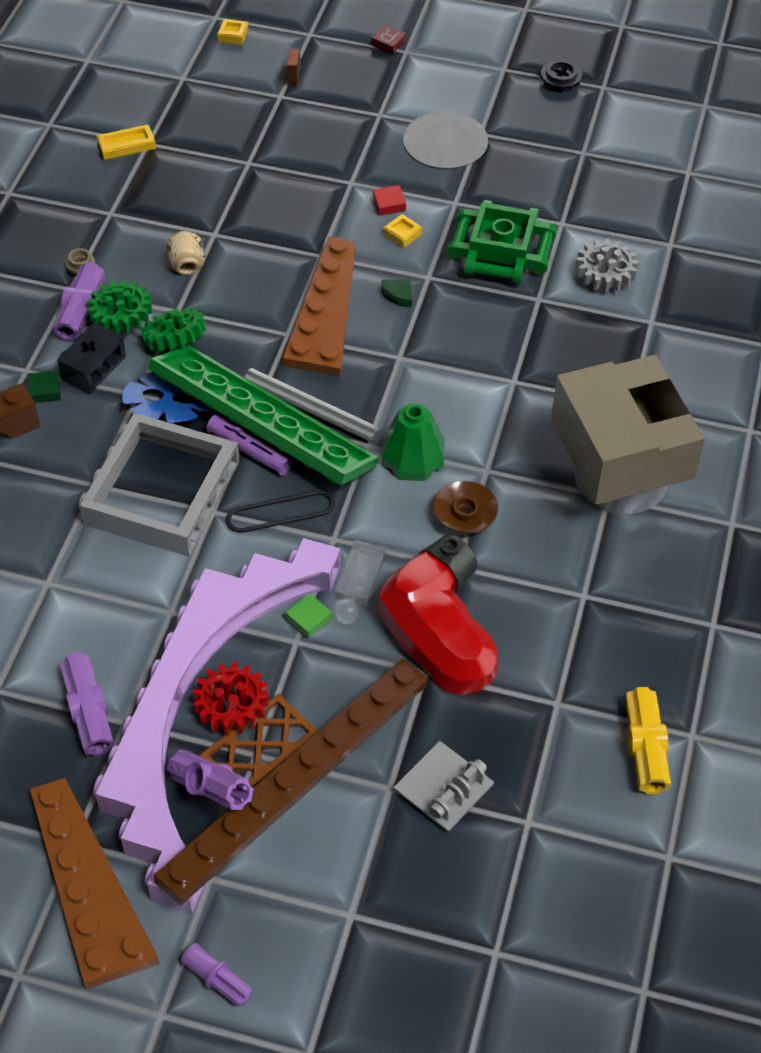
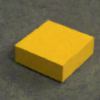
[218,19,248,45]
[383,214,423,248]

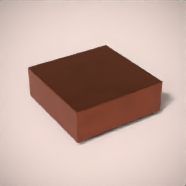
[287,49,301,87]

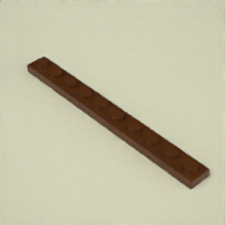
[154,659,428,906]

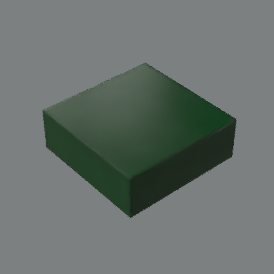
[28,370,61,402]

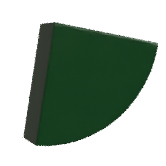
[381,279,412,307]

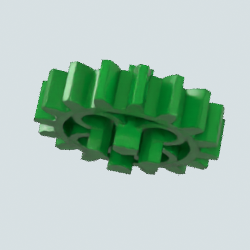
[87,279,153,334]
[141,308,207,352]

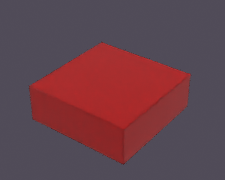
[373,185,406,215]

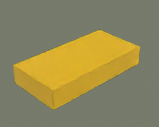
[97,125,156,160]

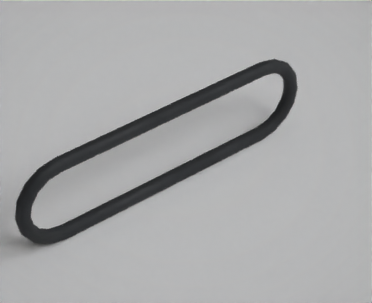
[226,490,335,533]

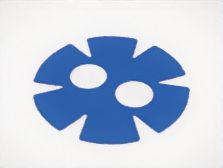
[122,372,209,423]

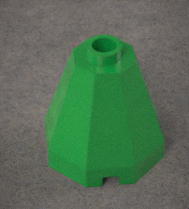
[382,404,445,481]

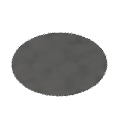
[403,112,488,168]

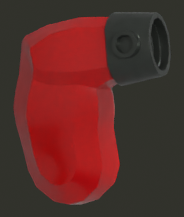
[377,534,499,695]

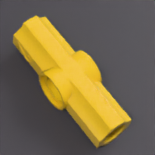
[625,687,671,795]

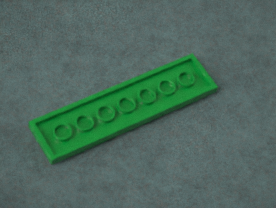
[148,345,379,485]

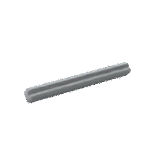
[244,368,378,442]

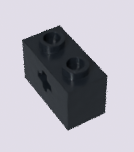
[57,323,126,394]

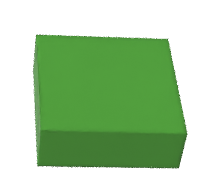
[285,593,333,638]

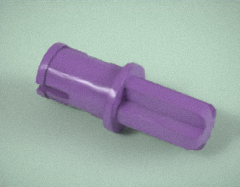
[181,943,252,1006]

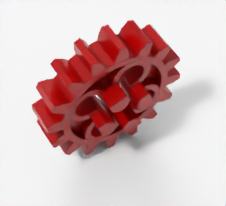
[193,662,269,735]

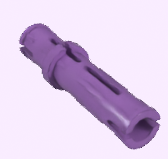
[206,414,292,476]

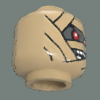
[166,231,205,275]

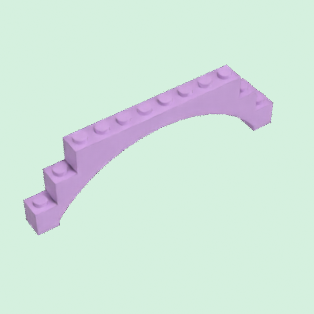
[93,538,341,913]

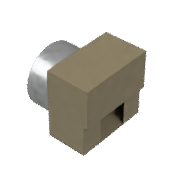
[551,355,705,514]

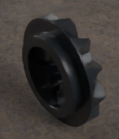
[541,60,582,91]

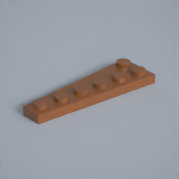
[283,236,356,377]
[30,778,160,989]

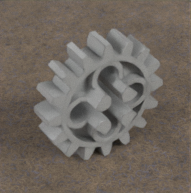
[575,239,639,292]

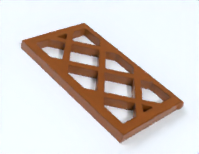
[198,693,319,788]

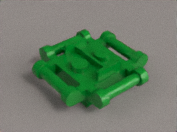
[447,200,557,284]

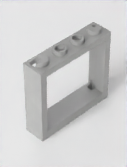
[78,413,240,557]

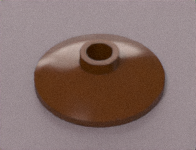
[434,481,498,534]

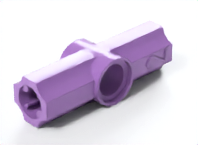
[53,262,105,342]
[60,653,114,757]
[166,750,254,810]

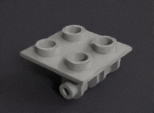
[393,741,494,832]

